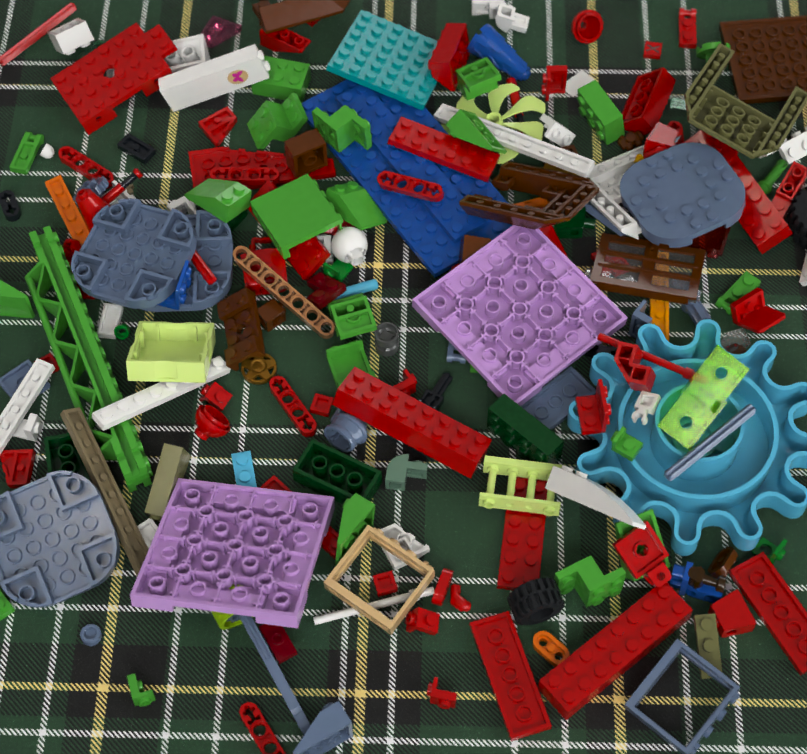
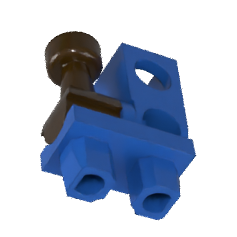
[669,561,727,603]

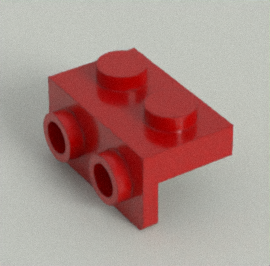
[541,65,568,101]

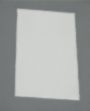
[565,70,595,97]

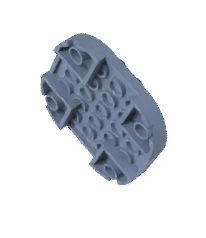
[620,142,746,248]
[71,198,197,309]
[141,210,234,312]
[0,470,120,608]

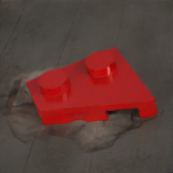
[198,106,237,147]
[0,449,36,488]

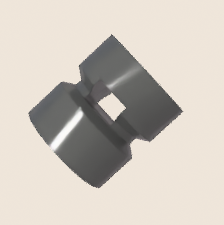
[374,322,399,357]

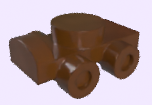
[617,130,644,151]

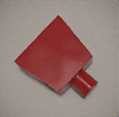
[708,589,757,638]

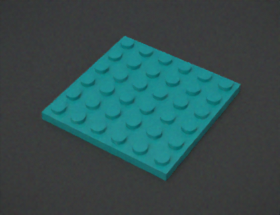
[326,10,438,111]

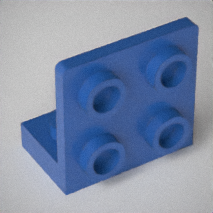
[157,260,192,310]

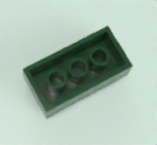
[487,394,564,464]
[44,433,92,482]
[292,439,382,504]

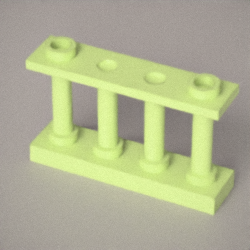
[479,455,562,516]

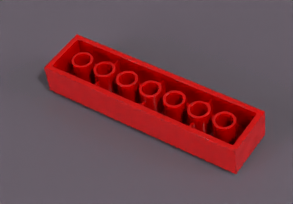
[683,130,793,254]
[332,367,492,479]
[538,582,693,720]

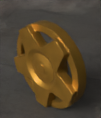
[241,354,277,385]

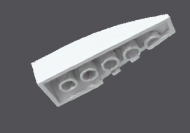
[106,34,210,78]
[545,465,646,530]

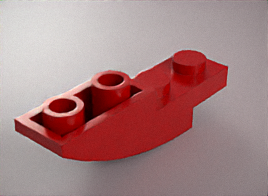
[771,161,807,219]

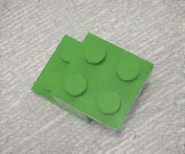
[455,57,502,101]
[247,92,308,151]
[312,105,372,153]
[327,293,377,340]
[554,555,626,607]

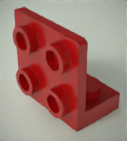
[575,379,611,435]

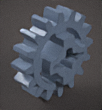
[72,176,109,206]

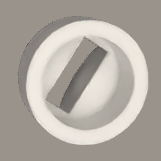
[40,143,55,159]

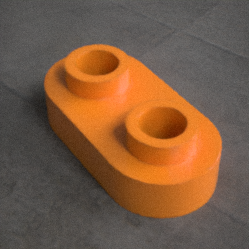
[532,631,570,667]

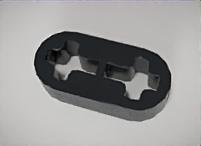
[0,190,21,222]

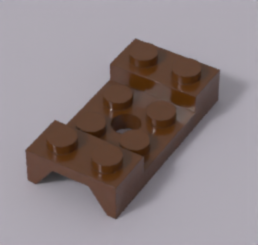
[217,287,266,371]

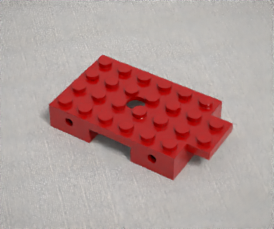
[50,22,177,135]

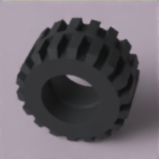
[507,578,565,625]

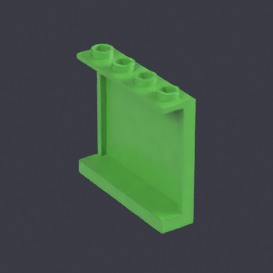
[250,174,344,260]

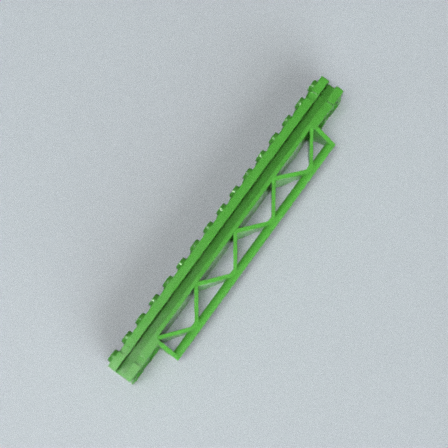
[24,226,153,493]

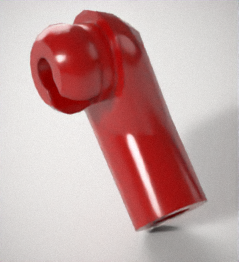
[450,584,471,612]

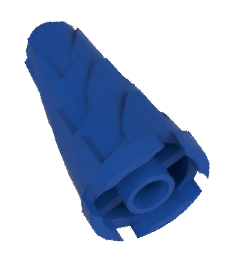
[467,24,531,81]

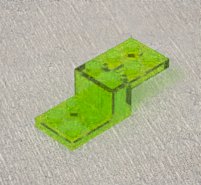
[657,345,750,451]

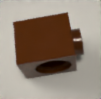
[258,298,286,332]

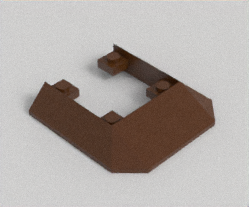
[252,0,350,34]
[459,161,599,230]

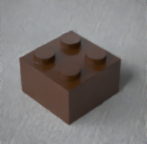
[284,128,328,178]

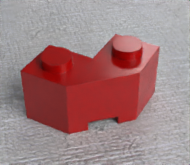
[614,341,656,392]

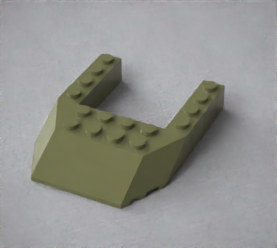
[684,43,807,159]

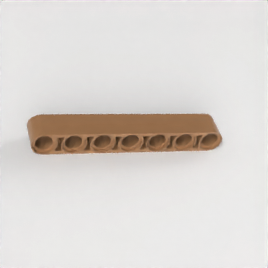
[233,246,335,339]

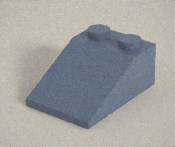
[293,701,353,754]

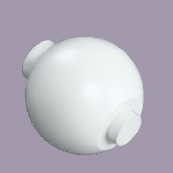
[331,227,368,266]

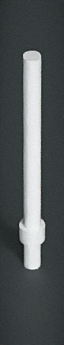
[313,586,434,625]

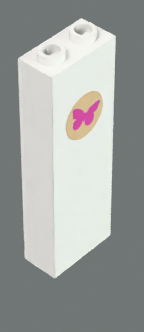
[158,44,271,112]

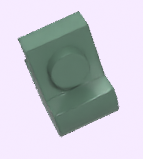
[385,454,428,491]

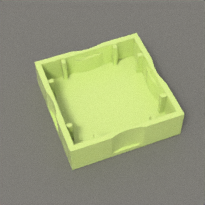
[126,321,216,383]

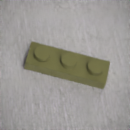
[693,613,722,679]

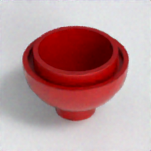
[571,9,603,44]
[195,405,231,441]

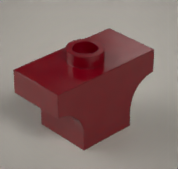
[259,624,297,664]

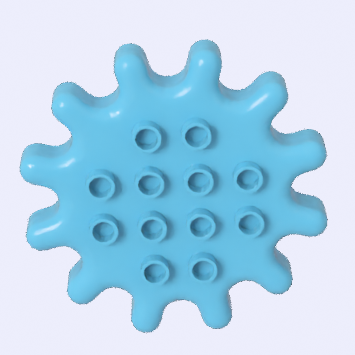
[567,319,807,556]

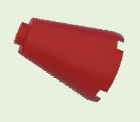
[75,189,110,232]

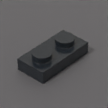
[117,133,156,165]

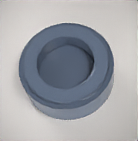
[80,624,102,646]

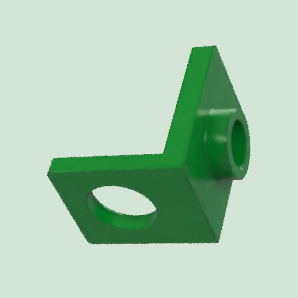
[323,259,353,282]
[751,537,788,564]

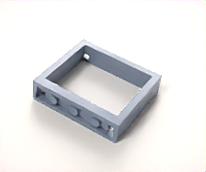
[624,638,740,754]

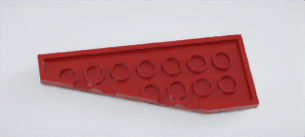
[188,147,336,190]

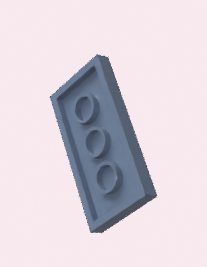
[521,366,596,430]

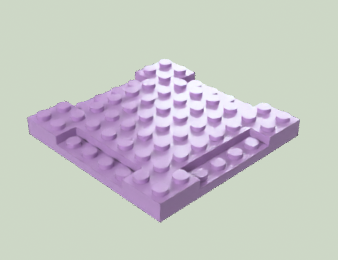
[412,225,628,406]
[130,478,335,628]

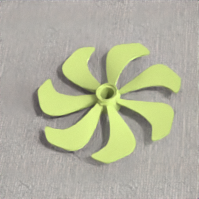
[441,83,546,164]

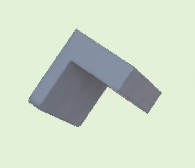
[628,299,653,339]

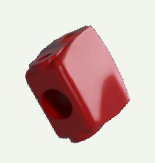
[240,248,288,296]

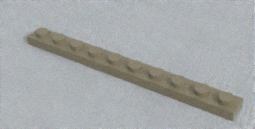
[60,407,148,576]

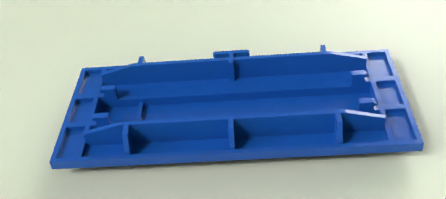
[301,79,512,278]

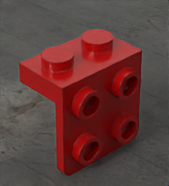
[730,288,786,334]

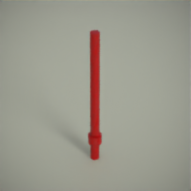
[597,333,708,384]

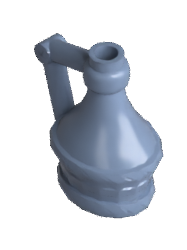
[324,408,368,452]

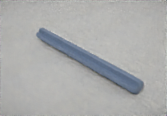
[664,404,756,481]

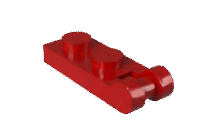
[678,8,697,49]

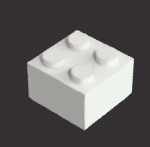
[47,18,94,55]

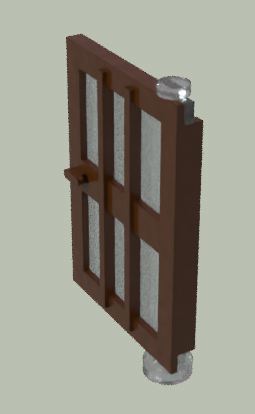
[585,233,706,305]

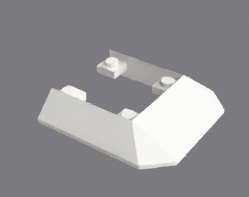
[587,145,645,240]

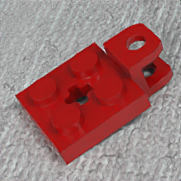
[612,520,671,587]

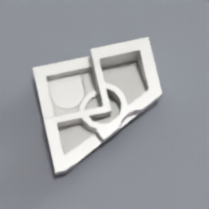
[381,523,430,571]

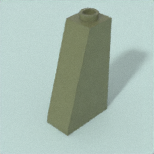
[145,443,191,522]

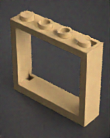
[323,525,435,635]

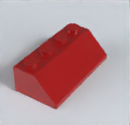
[428,23,470,92]
[621,67,676,135]

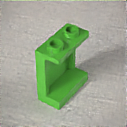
[326,340,376,389]

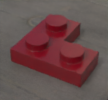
[306,272,347,310]

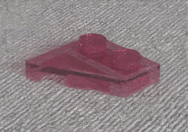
[200,15,242,48]

